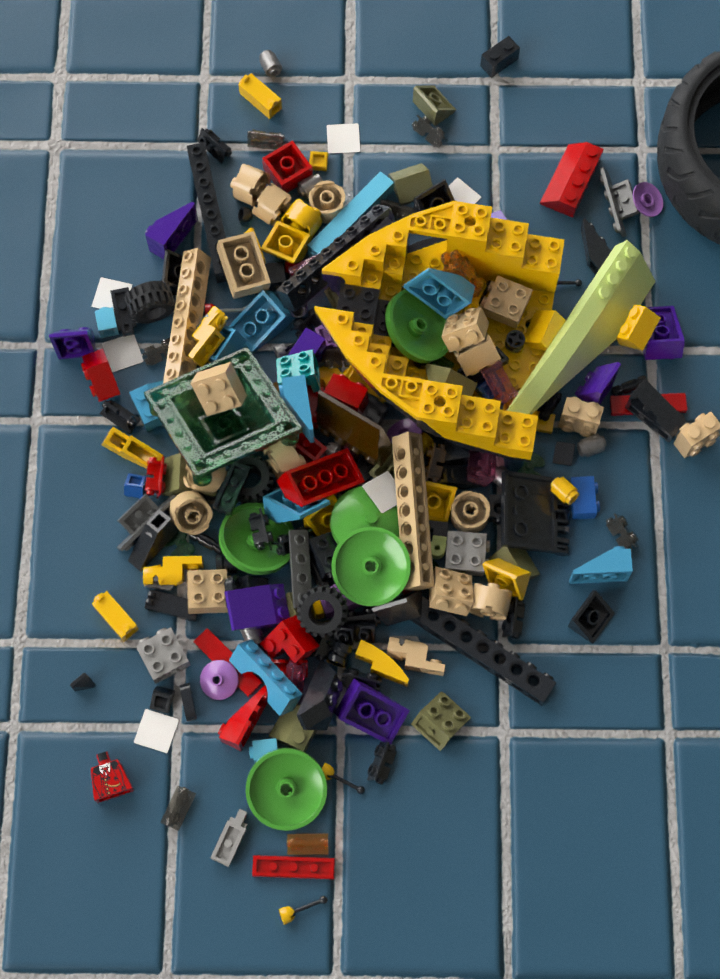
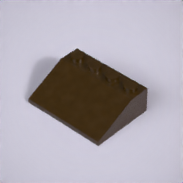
[316,390,393,467]

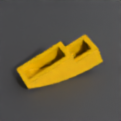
[101,427,163,469]
[355,639,409,687]

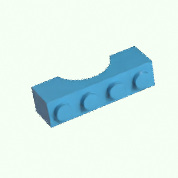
[229,639,303,716]

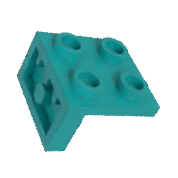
[276,349,321,393]

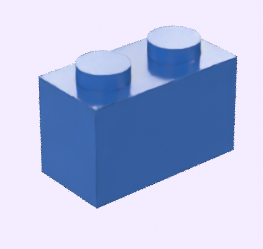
[569,476,600,520]

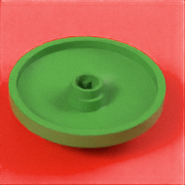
[385,289,448,363]
[330,486,400,545]
[219,503,294,575]
[332,527,411,606]
[246,748,327,831]

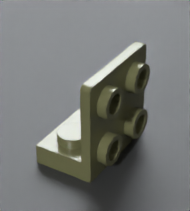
[411,691,471,751]

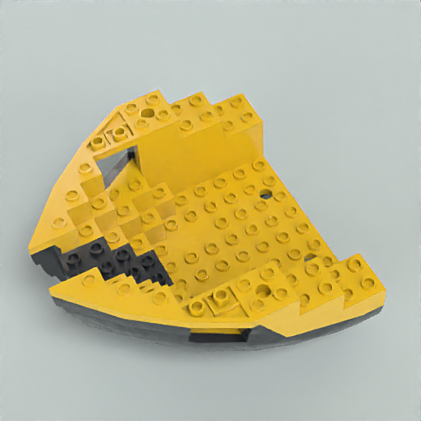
[314,201,564,463]

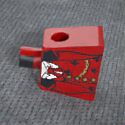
[91,752,134,803]

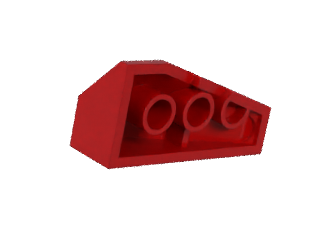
[218,685,268,752]

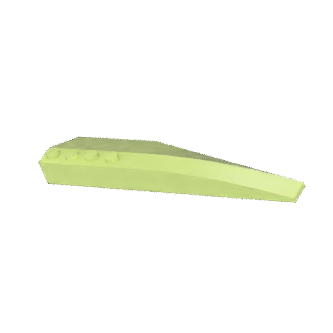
[507,240,656,415]

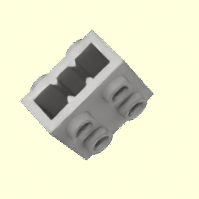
[445,531,490,576]
[136,627,191,684]

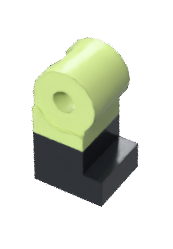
[429,520,448,559]

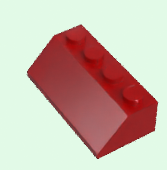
[540,142,604,218]
[277,448,365,507]

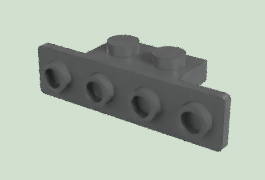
[599,167,639,237]
[117,494,176,551]
[289,530,313,608]

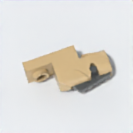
[387,636,445,676]

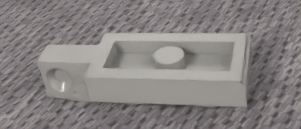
[210,809,248,867]

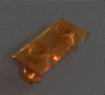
[287,833,328,855]

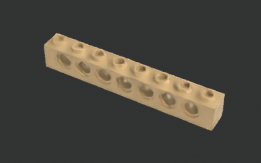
[163,248,211,393]
[392,432,434,591]

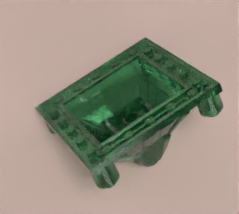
[144,347,302,487]

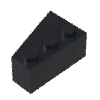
[625,379,686,443]

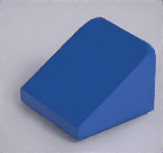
[474,376,502,399]
[124,473,147,498]

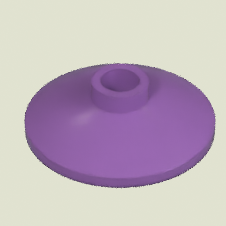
[633,182,663,217]
[387,418,423,443]
[200,660,239,700]

